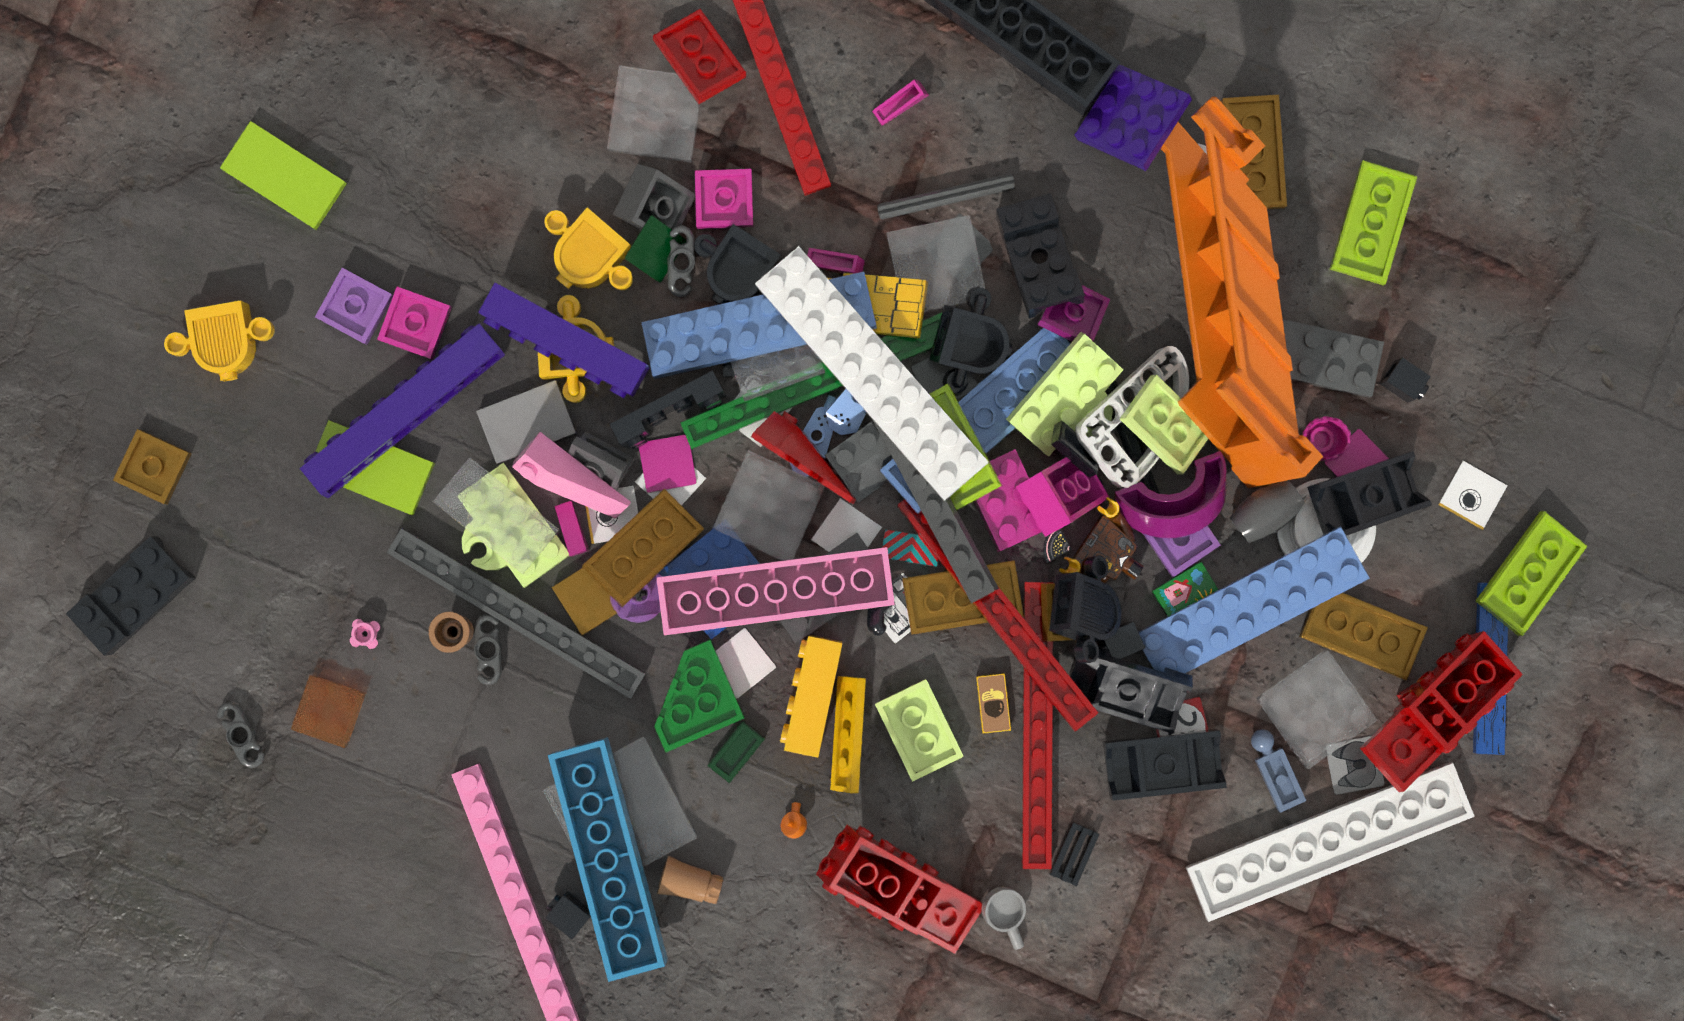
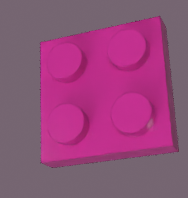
[695,169,754,229]
[377,287,452,360]

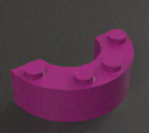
[1115,451,1227,538]

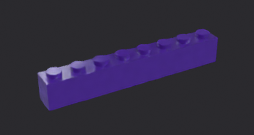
[299,324,505,498]

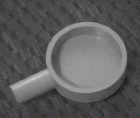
[982,887,1026,950]

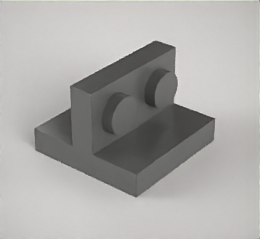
[568,432,635,491]

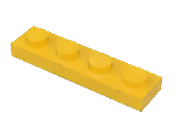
[830,676,866,793]

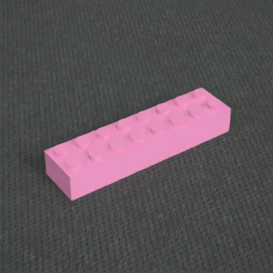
[657,547,895,635]

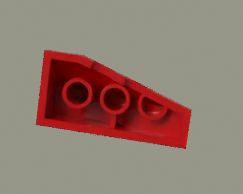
[751,411,856,504]

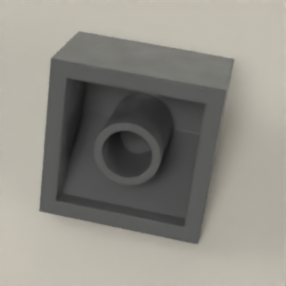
[613,164,695,231]
[825,422,893,503]

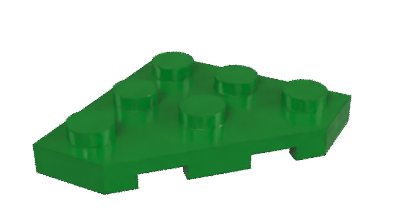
[654,640,745,752]

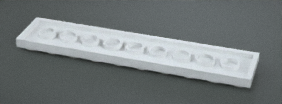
[755,246,989,501]
[1186,762,1475,922]

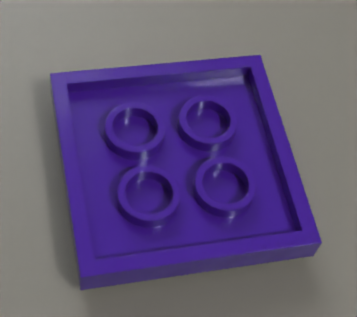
[1075,65,1192,171]

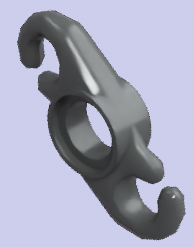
[667,225,695,297]
[474,614,502,685]
[217,702,265,768]

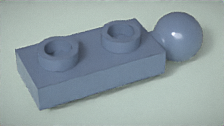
[1251,729,1306,813]

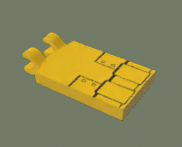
[827,273,928,338]

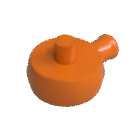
[781,802,807,839]

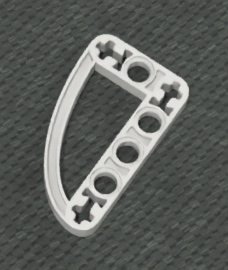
[1075,346,1189,489]

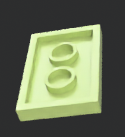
[1120,375,1208,475]
[875,679,964,782]

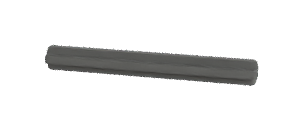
[877,173,1015,220]

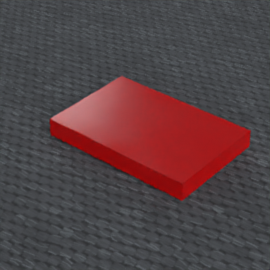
[653,9,746,104]

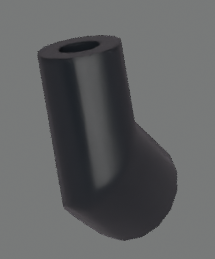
[867,601,895,636]

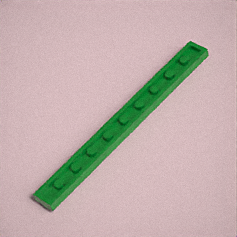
[681,313,942,449]

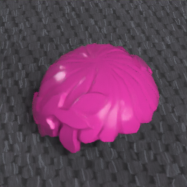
[1302,416,1351,461]

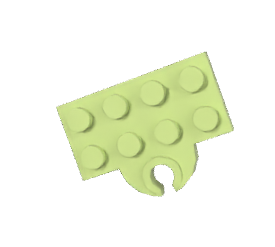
[1006,332,1123,456]
[457,463,569,588]

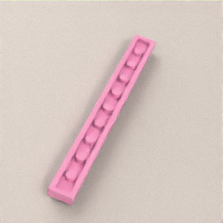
[451,763,580,1021]

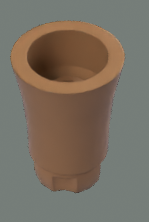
[429,612,474,653]
[657,855,723,904]

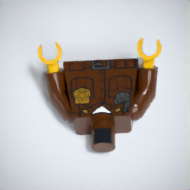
[1059,497,1144,583]

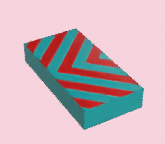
[882,530,938,567]

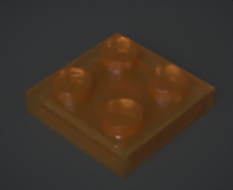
[291,675,366,748]

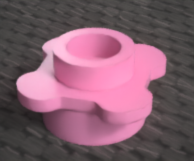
[350,619,380,649]

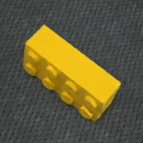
[780,635,842,758]

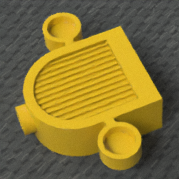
[544,208,633,290]
[538,295,614,403]
[164,300,275,381]

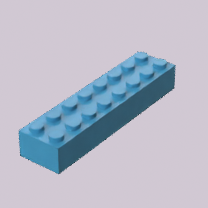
[548,737,668,982]

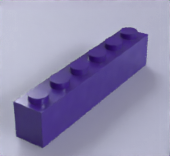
[478,283,650,398]

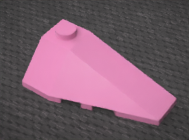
[512,432,631,518]

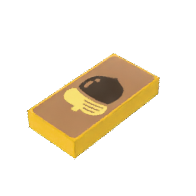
[976,673,1011,733]

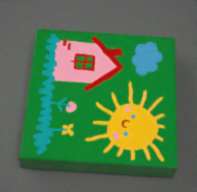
[1152,562,1218,616]

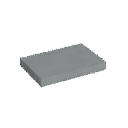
[476,380,577,464]

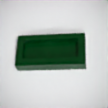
[707,720,765,784]

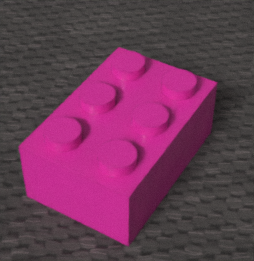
[974,449,1042,552]
[1016,457,1110,537]

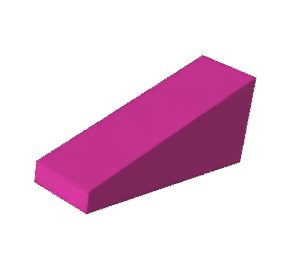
[872,79,929,126]
[807,248,865,274]
[555,501,589,557]

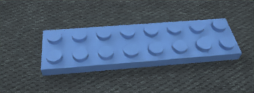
[641,272,877,379]
[880,328,1070,513]
[1139,526,1370,673]

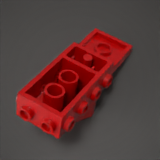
[1360,631,1523,792]
[816,824,982,954]

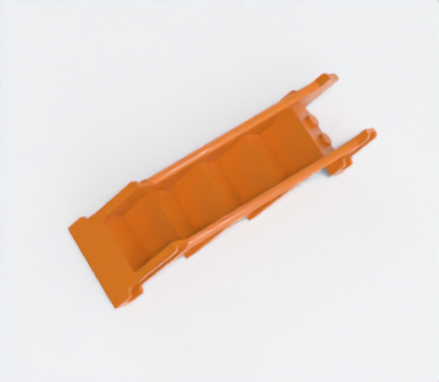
[1161,96,1323,488]

